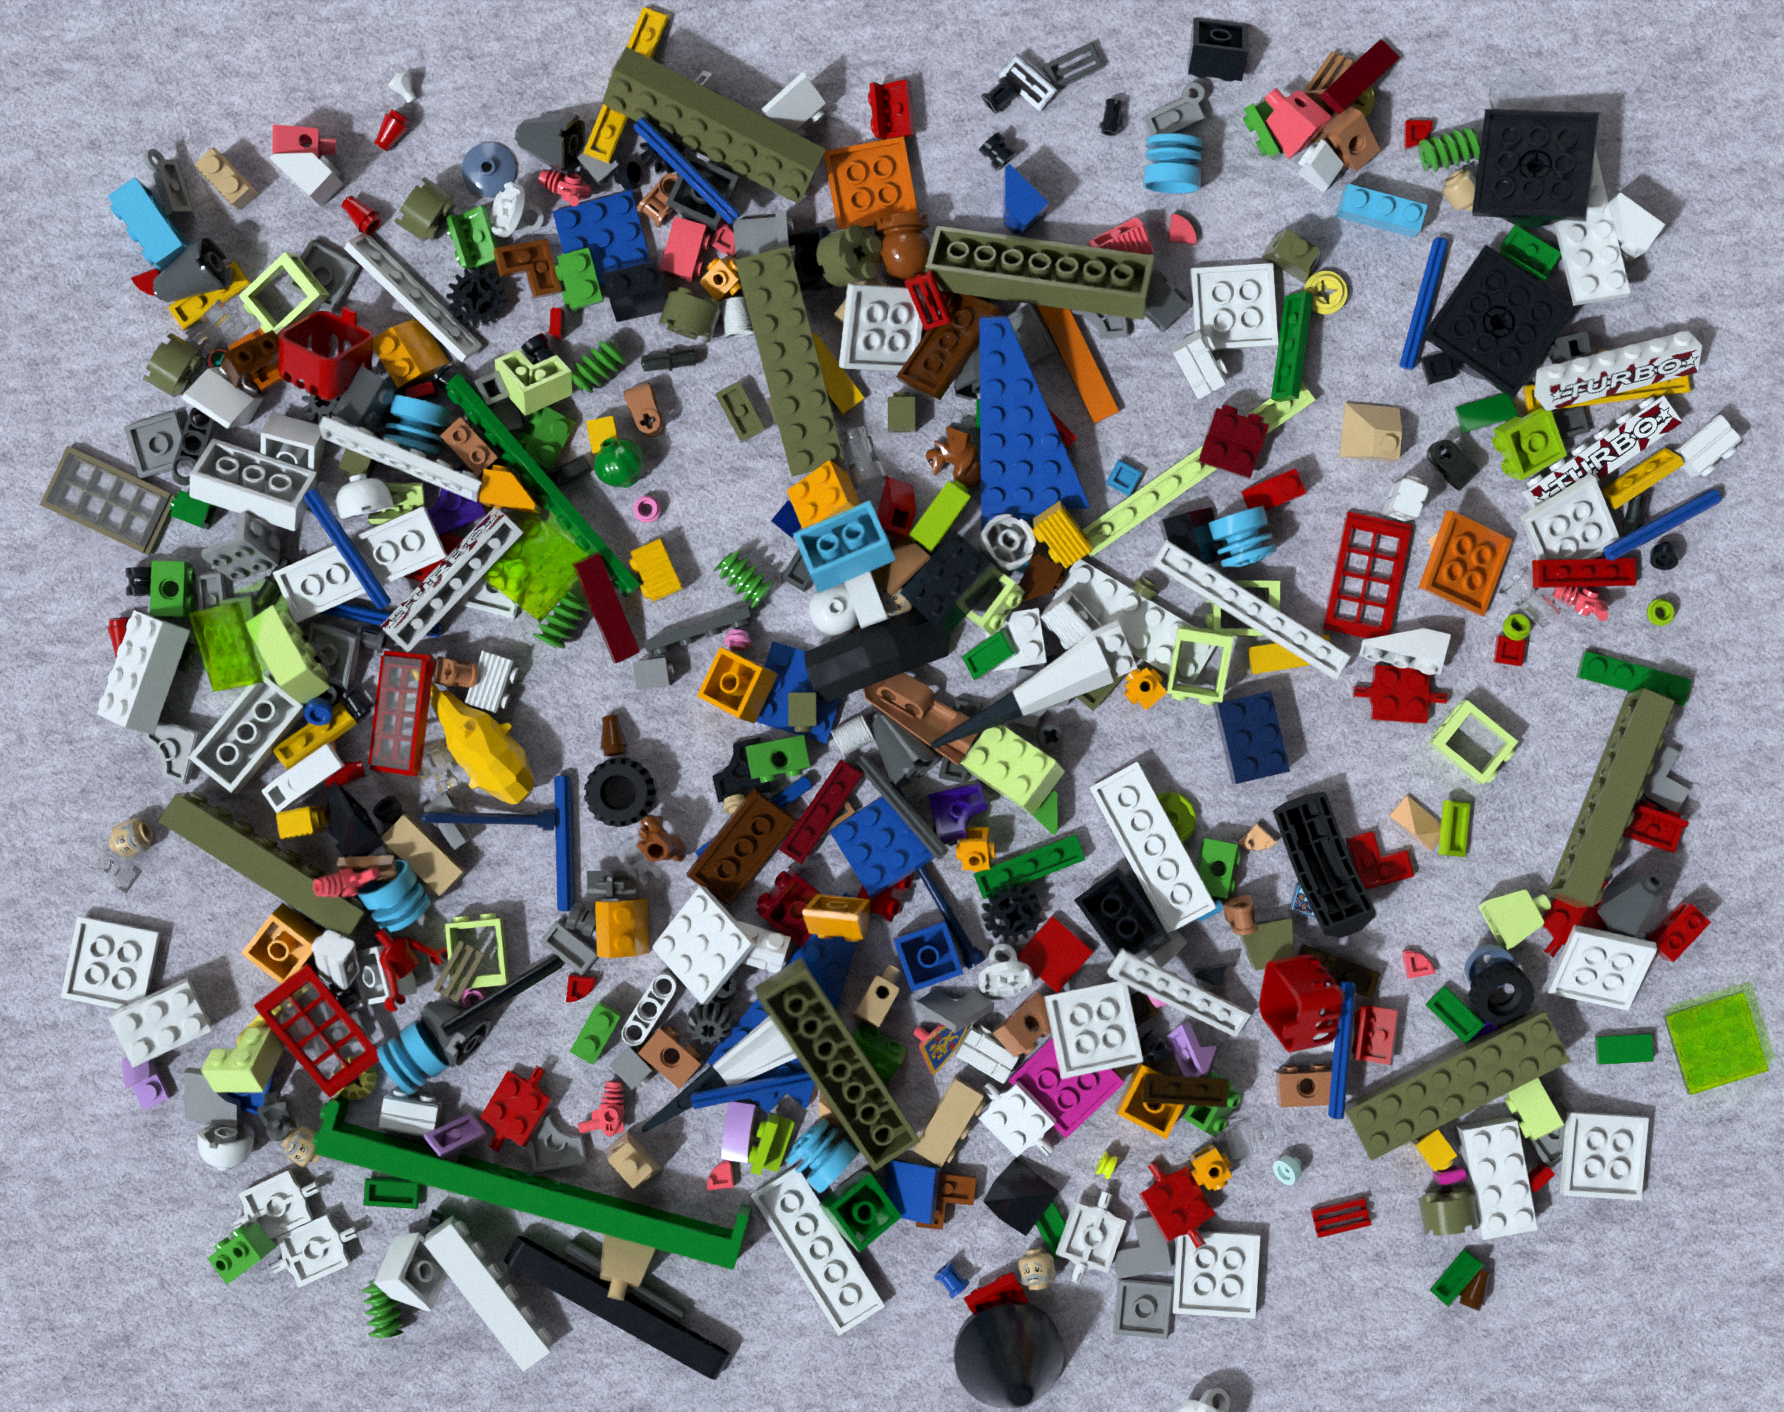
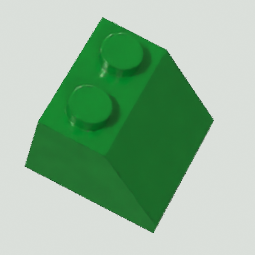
[818,1170,902,1252]

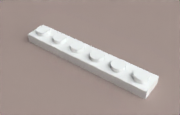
[344,232,482,362]
[1107,949,1251,1037]

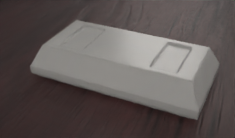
[539,920,597,975]

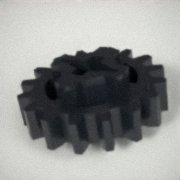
[446,267,508,329]
[981,882,1042,943]

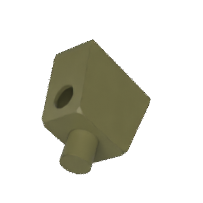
[1261,229,1321,284]
[1239,917,1293,970]

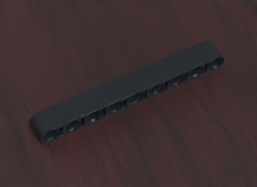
[504,1235,730,1380]

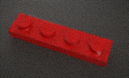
[1532,558,1636,588]

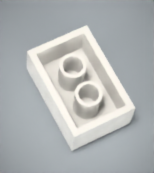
[108,977,212,1068]

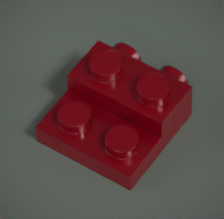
[1197,405,1269,479]
[756,868,822,948]

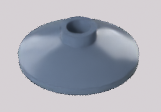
[462,142,516,197]

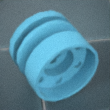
[1143,133,1204,194]
[382,395,450,456]
[1208,506,1277,568]
[358,860,431,932]
[377,1020,449,1095]
[785,1118,859,1193]

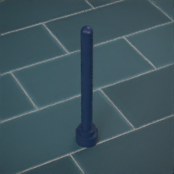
[420,809,555,831]
[916,864,987,969]

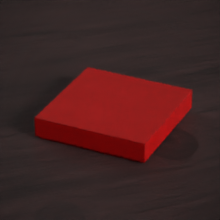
[1017,915,1093,993]

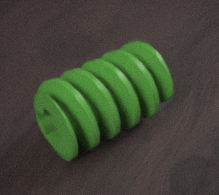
[1418,127,1480,172]
[571,337,627,394]
[713,549,773,610]
[532,588,589,649]
[362,1279,404,1338]

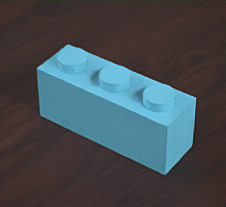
[1335,184,1427,238]

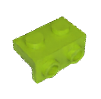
[747,1112,795,1176]

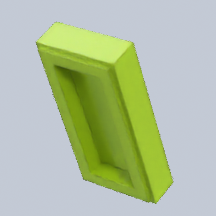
[1438,800,1471,857]

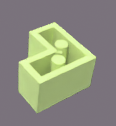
[495,349,572,416]
[201,1028,284,1092]

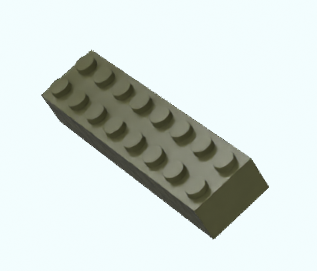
[602,47,826,204]
[925,226,1155,320]
[735,246,845,477]
[1546,688,1675,908]
[158,791,372,939]
[754,957,921,1171]
[1345,1008,1571,1161]

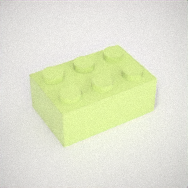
[245,605,331,706]
[961,724,1065,816]

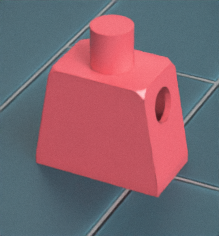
[1264,88,1332,159]
[272,124,336,159]

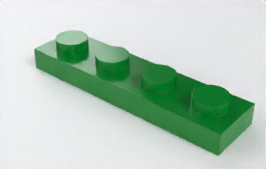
[1271,291,1313,402]
[1576,651,1692,706]
[973,834,1086,899]

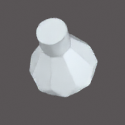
[388,71,417,103]

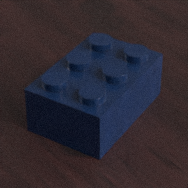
[1214,691,1290,784]

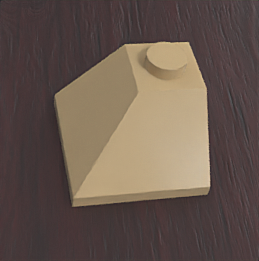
[1339,403,1402,463]

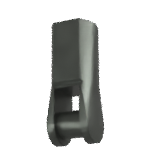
[545,455,592,488]

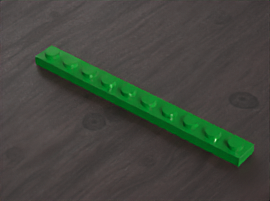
[446,373,640,598]

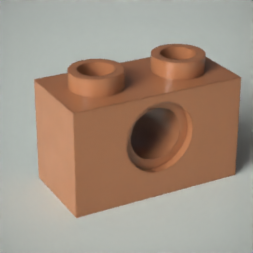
[1323,106,1380,172]
[440,417,503,479]
[992,991,1051,1058]
[638,1025,703,1089]
[1275,1064,1332,1107]

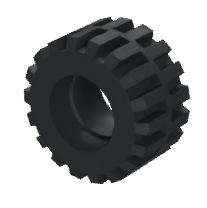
[584,758,656,827]

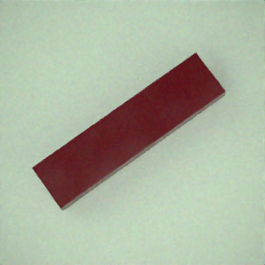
[1320,39,1400,115]
[572,552,640,664]
[779,759,863,865]

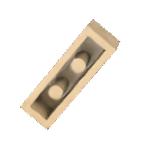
[381,814,467,896]
[913,1076,985,1167]

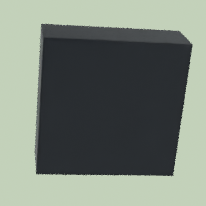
[1420,352,1456,385]

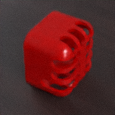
[278,306,373,401]
[1259,954,1344,1053]

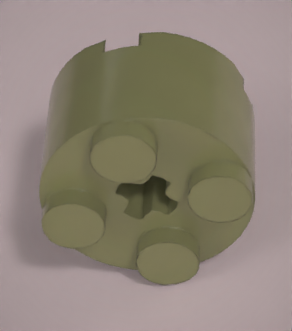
[395,177,456,242]
[817,225,882,287]
[659,287,721,343]
[143,333,206,397]
[1418,1185,1480,1236]

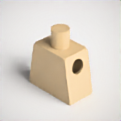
[852,964,902,1028]
[607,1130,662,1189]
[600,1234,655,1300]

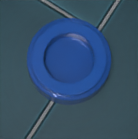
[304,698,333,725]

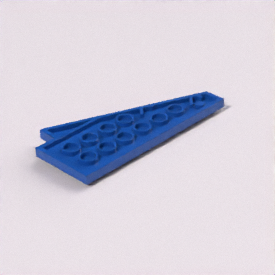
[980,316,1089,533]
[705,892,857,1114]

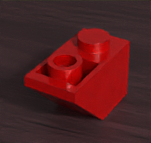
[876,477,916,538]

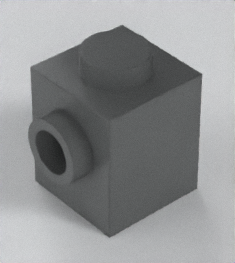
[1547,331,1592,364]

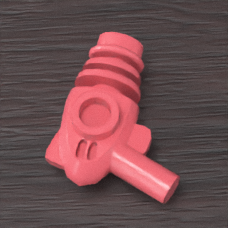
[538,169,592,206]
[1552,587,1609,621]
[313,867,380,898]
[578,1080,625,1137]

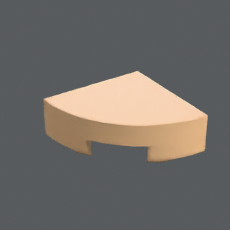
[1238,823,1277,851]

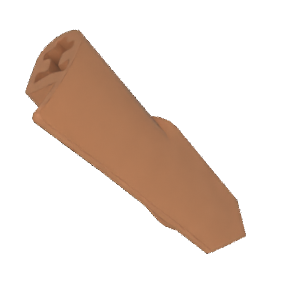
[863,673,979,765]

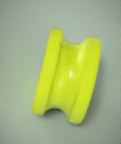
[1095,1151,1118,1179]

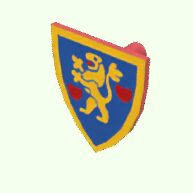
[913,1024,968,1075]

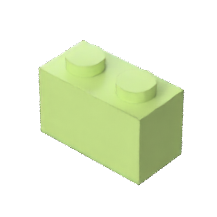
[1504,1078,1564,1142]

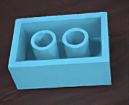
[108,177,190,270]
[793,501,895,593]

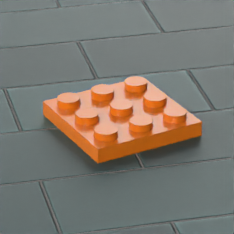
[824,136,919,230]
[1418,510,1512,616]

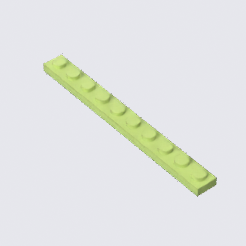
[1082,380,1315,558]

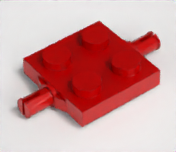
[1352,665,1448,724]
[1542,880,1608,958]
[480,1065,554,1152]
[1139,1161,1216,1249]

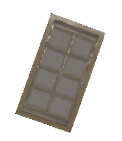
[40,445,175,556]

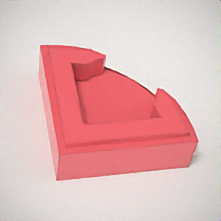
[1168,213,1196,245]
[709,221,735,258]
[1402,950,1436,978]
[707,1160,735,1191]

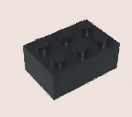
[900,531,1003,636]
[1074,867,1171,960]

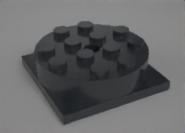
[1472,109,1599,227]
[1422,245,1577,399]

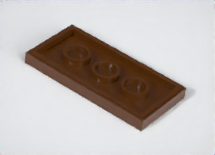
[896,293,1001,400]
[686,788,797,906]

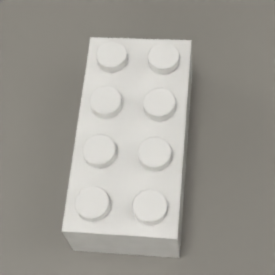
[190,438,317,531]
[97,611,190,735]
[188,672,305,794]
[1456,1116,1538,1240]

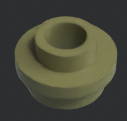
[1133,577,1159,601]

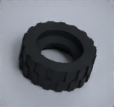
[1469,962,1535,1026]

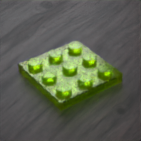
[480,513,589,623]
[189,601,264,692]
[1663,991,1769,1095]

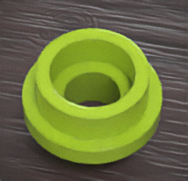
[1646,599,1675,626]
[1502,614,1531,641]

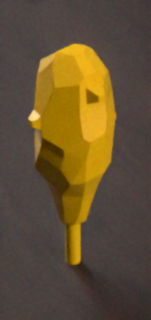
[410,669,535,804]

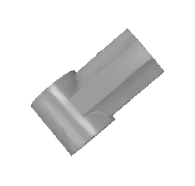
[423,792,475,851]

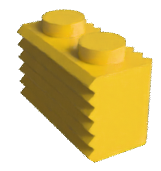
[1032,501,1093,568]
[628,539,684,603]
[276,805,328,840]

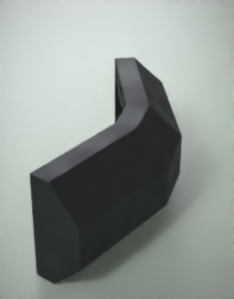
[804,609,950,703]
[1273,791,1377,938]

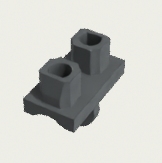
[586,870,637,899]
[257,1091,297,1142]

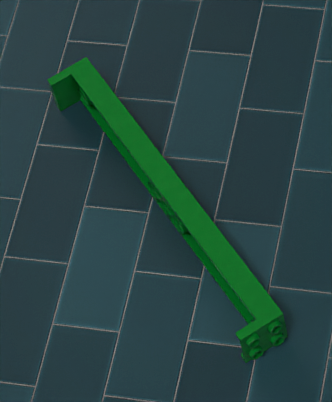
[312,1094,752,1270]

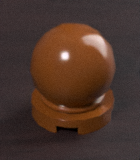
[874,212,931,280]

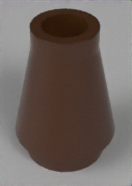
[600,715,628,757]
[1459,1270,1490,1311]

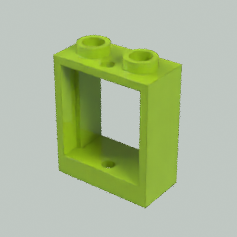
[909,481,971,554]

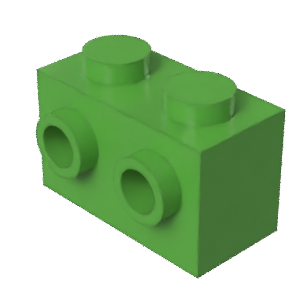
[1183,1070,1243,1137]
[207,1221,277,1285]

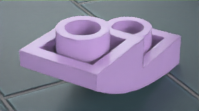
[721,1102,758,1164]

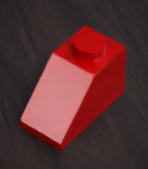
[1241,468,1306,511]

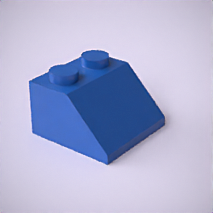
[1003,164,1049,237]

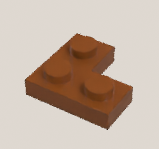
[493,239,562,299]
[916,1172,976,1230]

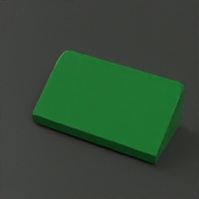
[1455,393,1518,434]

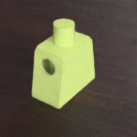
[1478,889,1551,950]

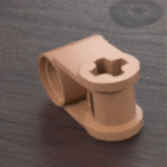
[637,173,678,228]
[623,382,664,437]
[433,656,479,688]
[1222,894,1258,935]

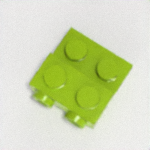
[1492,406,1567,481]

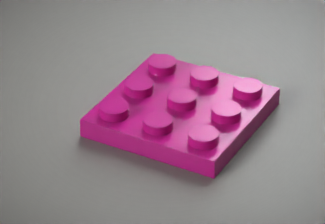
[1008,1036,1125,1138]

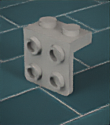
[733,210,796,262]
[201,512,281,581]

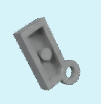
[1143,82,1205,136]
[144,149,194,215]

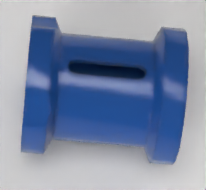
[934,1261,970,1298]

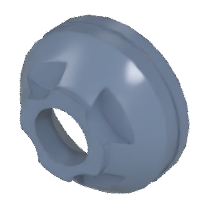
[1464,944,1515,990]

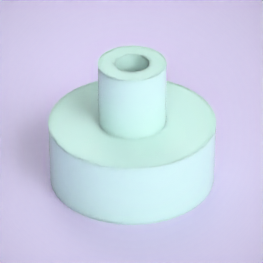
[1273,1155,1302,1185]

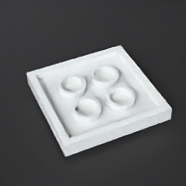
[1190,263,1278,350]
[839,284,925,371]
[1519,474,1620,560]
[652,887,757,1004]
[61,916,161,1009]
[1547,925,1657,1011]
[1044,981,1143,1079]
[1559,1111,1649,1200]
[1172,1230,1260,1319]

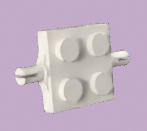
[979,1081,1057,1157]
[231,1169,321,1239]
[1055,1191,1126,1284]
[268,1213,359,1288]

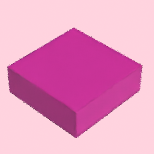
[1432,1165,1467,1185]

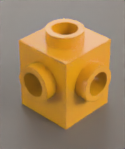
[699,256,742,301]
[1123,667,1167,711]
[956,827,996,872]
[1188,1144,1232,1191]

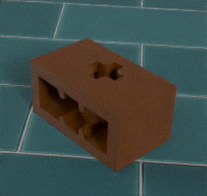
[221,330,279,388]

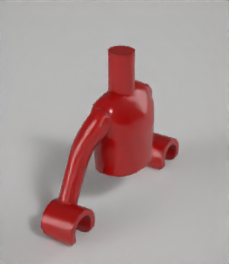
[375,928,448,1012]

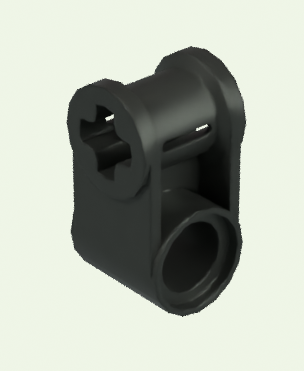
[1427,440,1480,491]

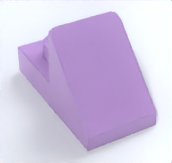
[1167,1023,1216,1077]
[122,1058,171,1110]
[424,1113,486,1163]

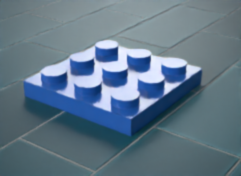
[552,190,650,285]
[756,641,841,744]
[829,788,935,899]

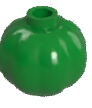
[594,437,645,488]

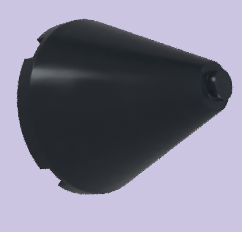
[953,1300,1064,1408]

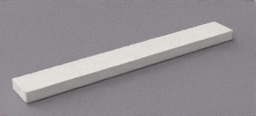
[1151,540,1351,680]

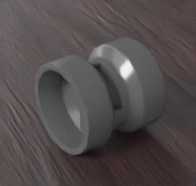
[565,902,596,938]

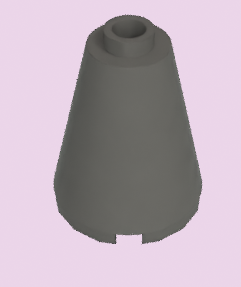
[153,237,233,303]
[870,711,940,789]

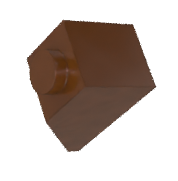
[1018,553,1065,604]

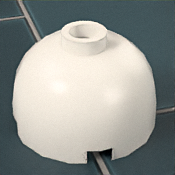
[336,474,394,520]
[979,514,1036,571]
[809,583,859,636]
[197,1122,254,1171]

